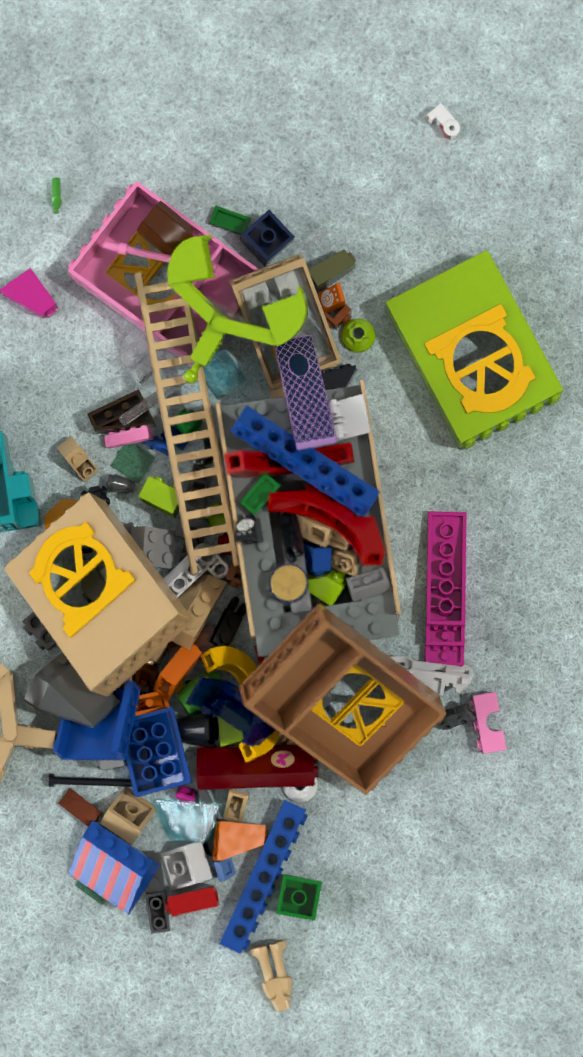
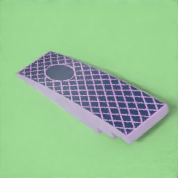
[274,335,337,450]

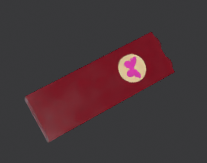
[196,745,319,790]

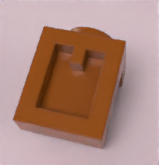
[224,558,243,588]

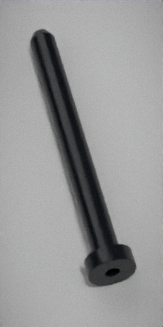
[49,774,133,787]

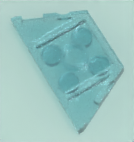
[153,799,222,843]

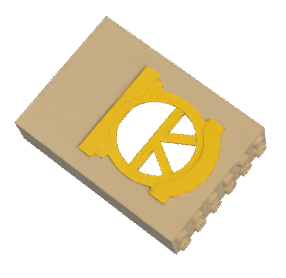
[3,492,194,697]

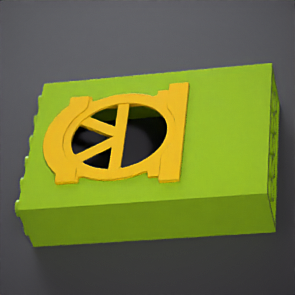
[385,250,564,449]

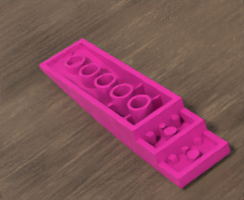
[425,511,467,667]

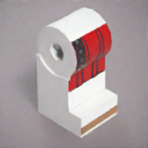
[426,103,460,140]

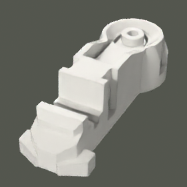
[391,656,473,696]

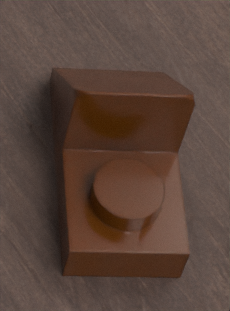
[135,663,159,695]

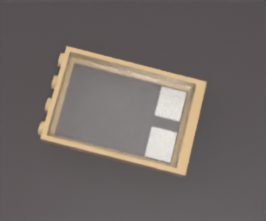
[229,253,341,390]

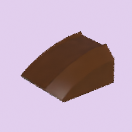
[137,201,193,255]

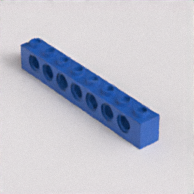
[230,405,380,517]
[219,800,308,954]

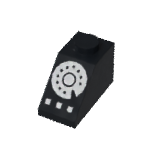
[235,514,263,546]

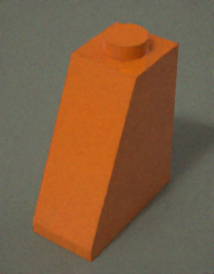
[153,644,202,701]
[212,821,268,861]

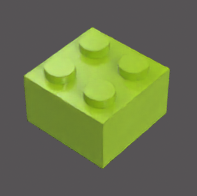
[138,476,179,518]

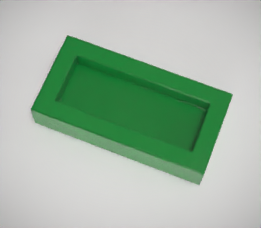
[209,205,251,235]
[240,475,280,516]

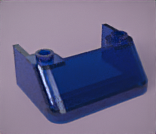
[186,676,276,747]

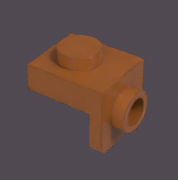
[324,305,352,330]

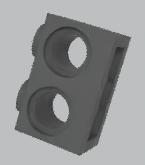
[22,611,57,651]

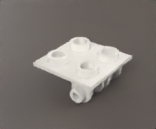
[328,394,371,441]

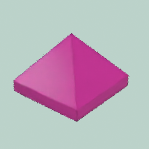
[175,785,198,805]

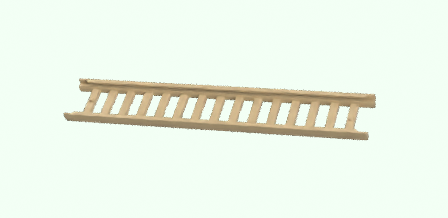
[134,272,240,575]

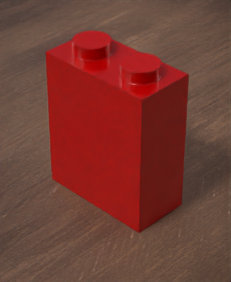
[165,886,220,917]

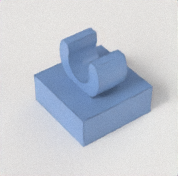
[211,857,236,881]

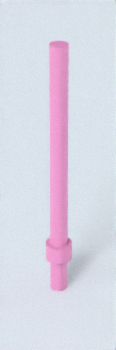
[104,241,217,273]

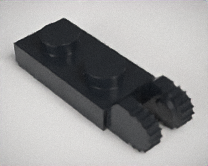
[278,512,305,563]
[209,596,247,647]

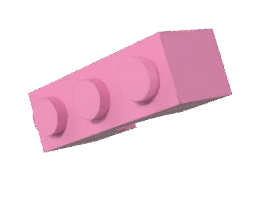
[469,692,507,754]

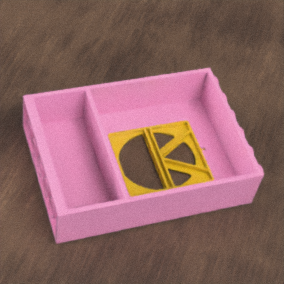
[68,181,266,367]

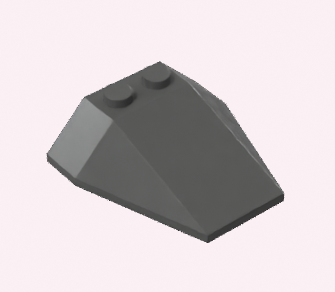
[24,652,121,728]

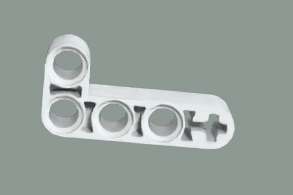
[163,543,229,598]

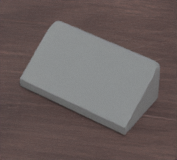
[346,567,391,601]

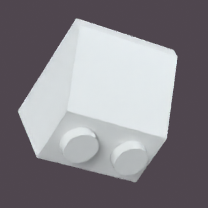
[160,841,212,891]

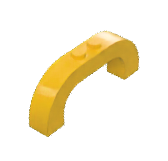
[201,646,279,763]

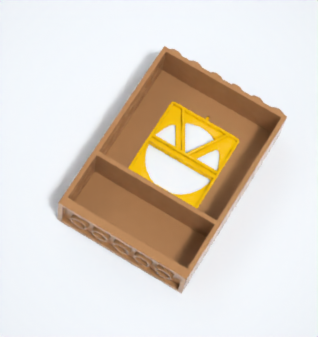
[239,603,446,795]

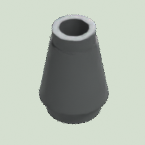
[107,474,135,493]

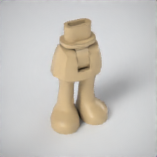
[250,940,292,1012]

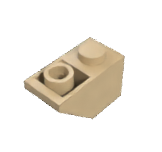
[57,436,99,482]

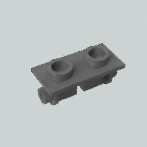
[437,703,477,730]

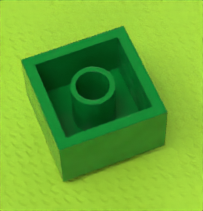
[276,874,322,921]

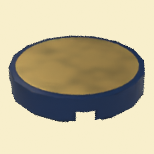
[269,563,309,603]

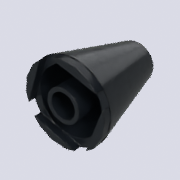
[176,709,219,748]

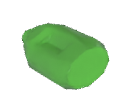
[51,177,62,214]

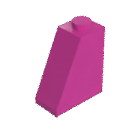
[0,268,58,318]

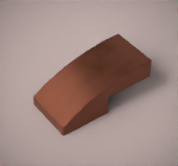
[58,788,103,827]

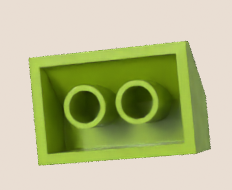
[307,568,353,605]

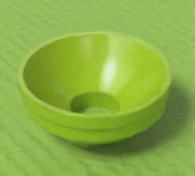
[341,318,376,353]

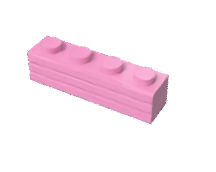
[104,425,154,448]

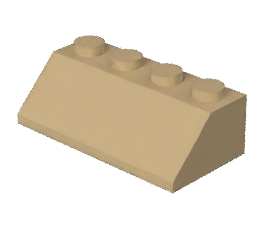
[171,574,227,650]

